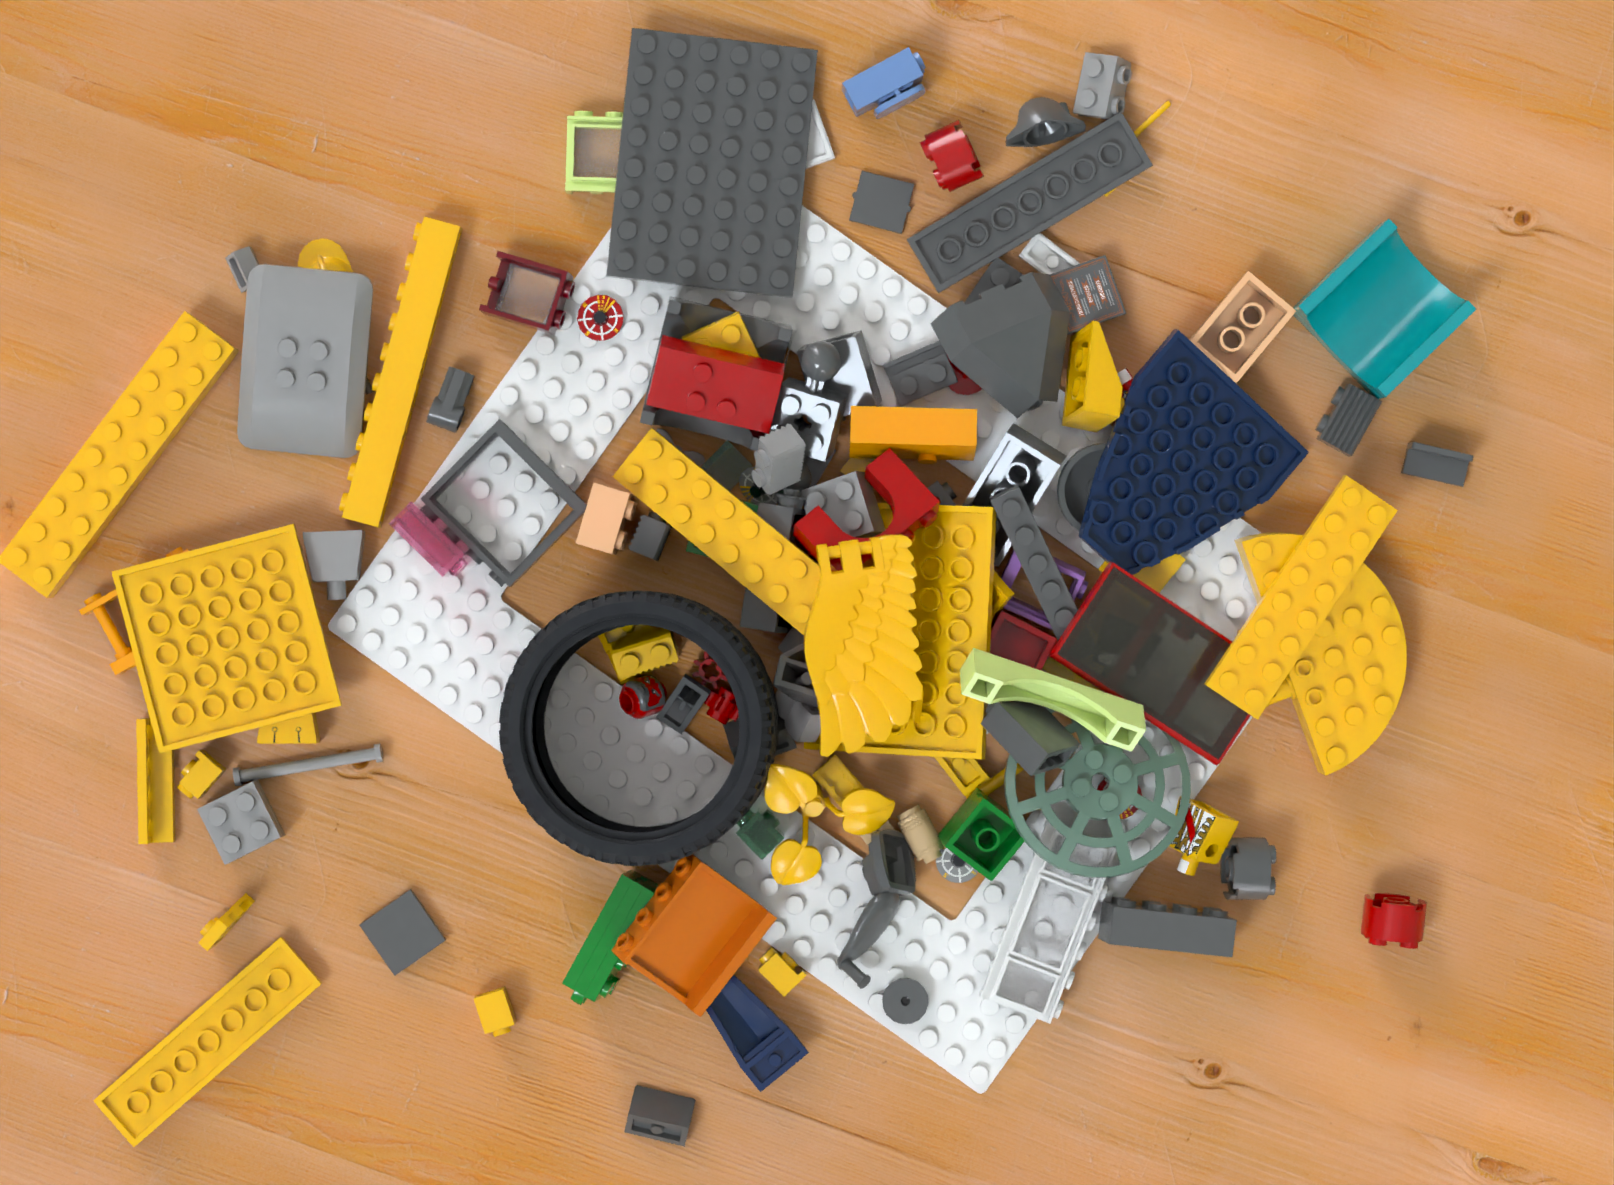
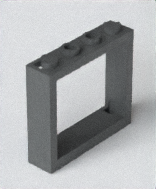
[421,419,587,587]

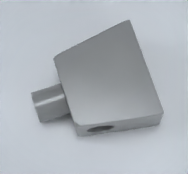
[303,530,365,600]

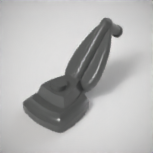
[837,829,916,989]

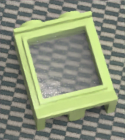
[565,111,623,194]

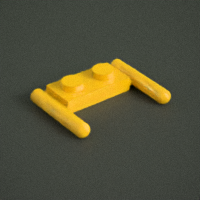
[934,757,1024,799]

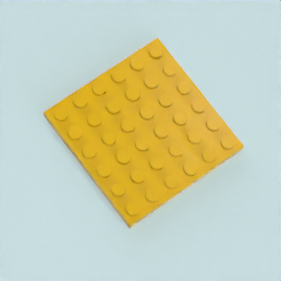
[112,524,342,753]

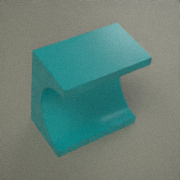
[1293,219,1476,399]

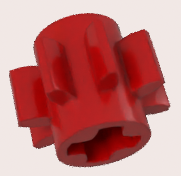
[692,651,727,689]
[704,687,739,725]

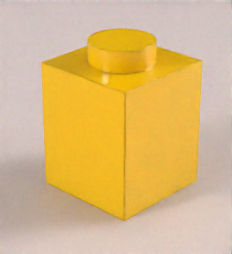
[473,986,517,1037]

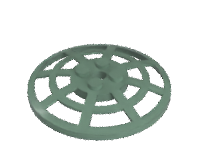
[1004,707,1191,878]

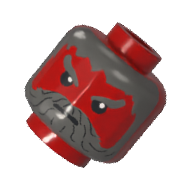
[619,675,667,719]

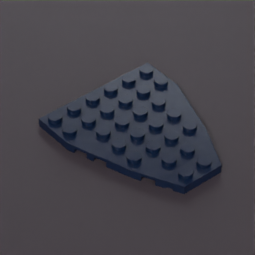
[1078,329,1309,575]

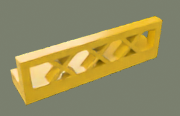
[136,718,175,844]

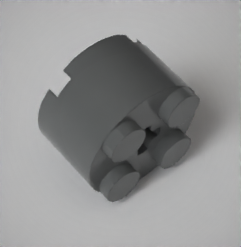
[1220,837,1276,900]

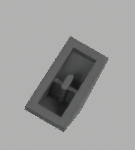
[656,674,711,735]

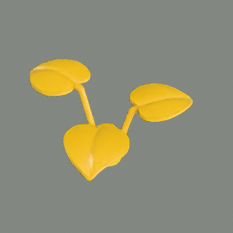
[764,764,895,885]

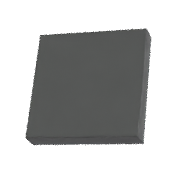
[359,889,446,976]

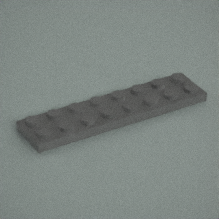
[907,112,1153,294]

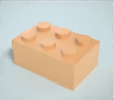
[1190,271,1296,383]
[576,483,638,555]

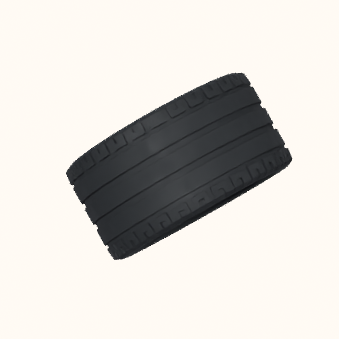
[499,590,779,866]

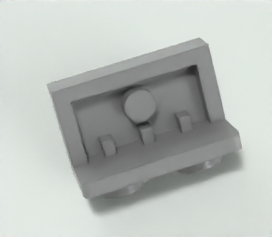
[1073,52,1132,120]

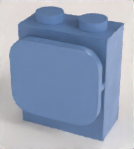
[842,47,926,119]

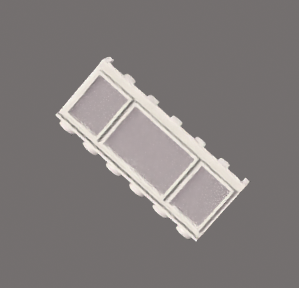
[979,820,1119,1024]

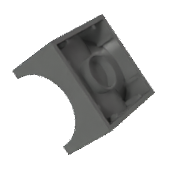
[640,296,793,451]

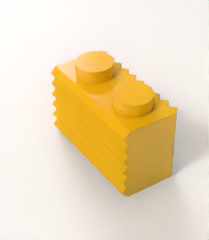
[610,627,679,680]

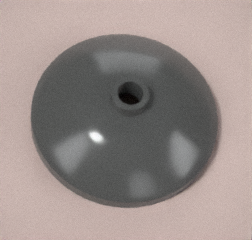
[1057,443,1106,531]

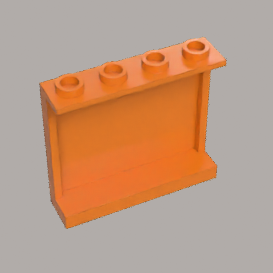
[611,854,777,1017]

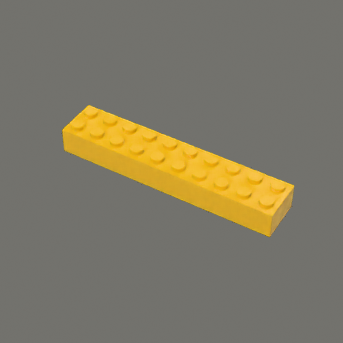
[0,311,239,598]

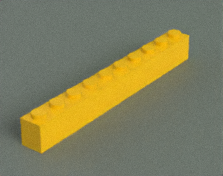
[339,217,463,528]

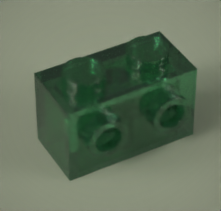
[736,808,785,860]

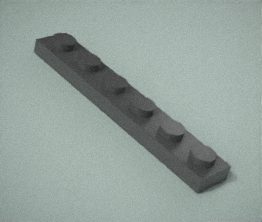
[989,484,1097,660]

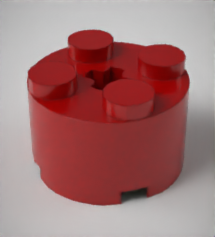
[920,120,984,192]
[1360,893,1427,949]

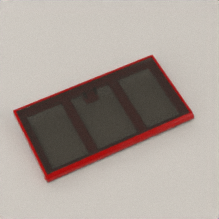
[1050,561,1250,766]

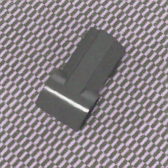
[426,366,475,433]

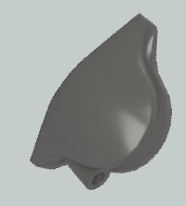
[1005,97,1086,147]

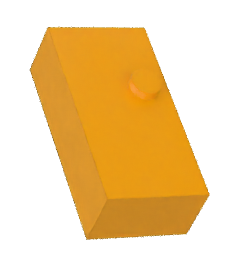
[849,406,977,464]

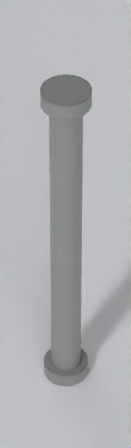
[233,743,383,786]

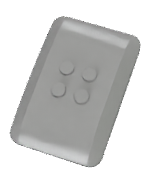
[237,264,373,458]

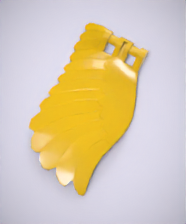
[804,535,923,757]

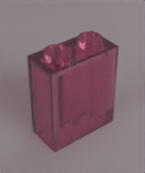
[389,501,469,577]

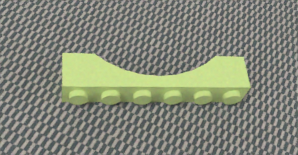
[960,648,1146,752]

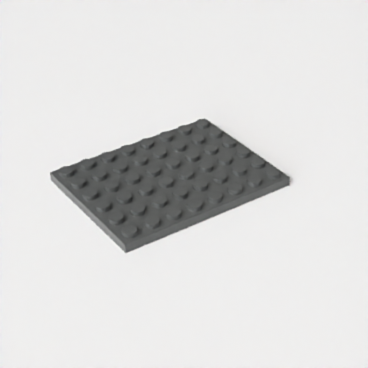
[606,28,818,298]

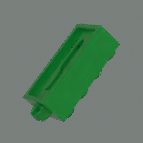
[562,869,659,1005]

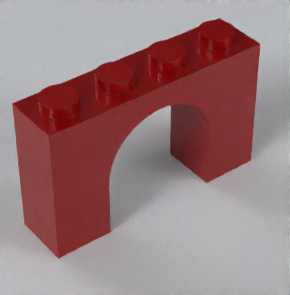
[794,448,940,571]

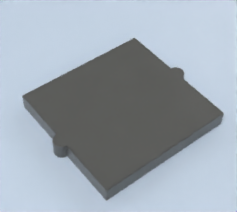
[849,171,914,234]

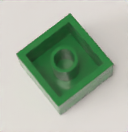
[938,788,1025,882]

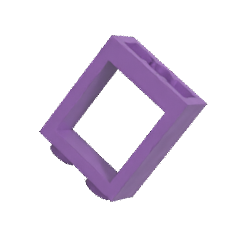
[1001,550,1088,630]

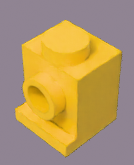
[177,749,227,799]
[758,947,807,997]

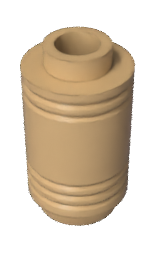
[897,805,945,864]

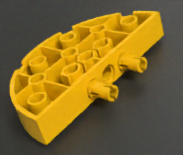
[1234,532,1407,776]

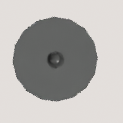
[882,978,928,1024]

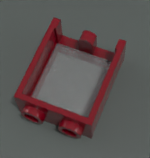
[479,251,575,336]

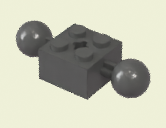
[769,341,848,494]

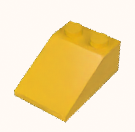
[1062,320,1125,433]

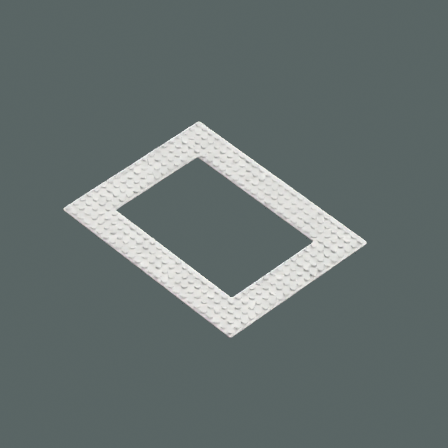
[328,205,1261,1094]

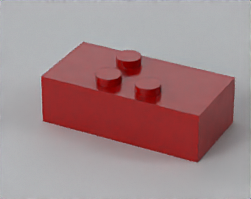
[646,335,785,434]

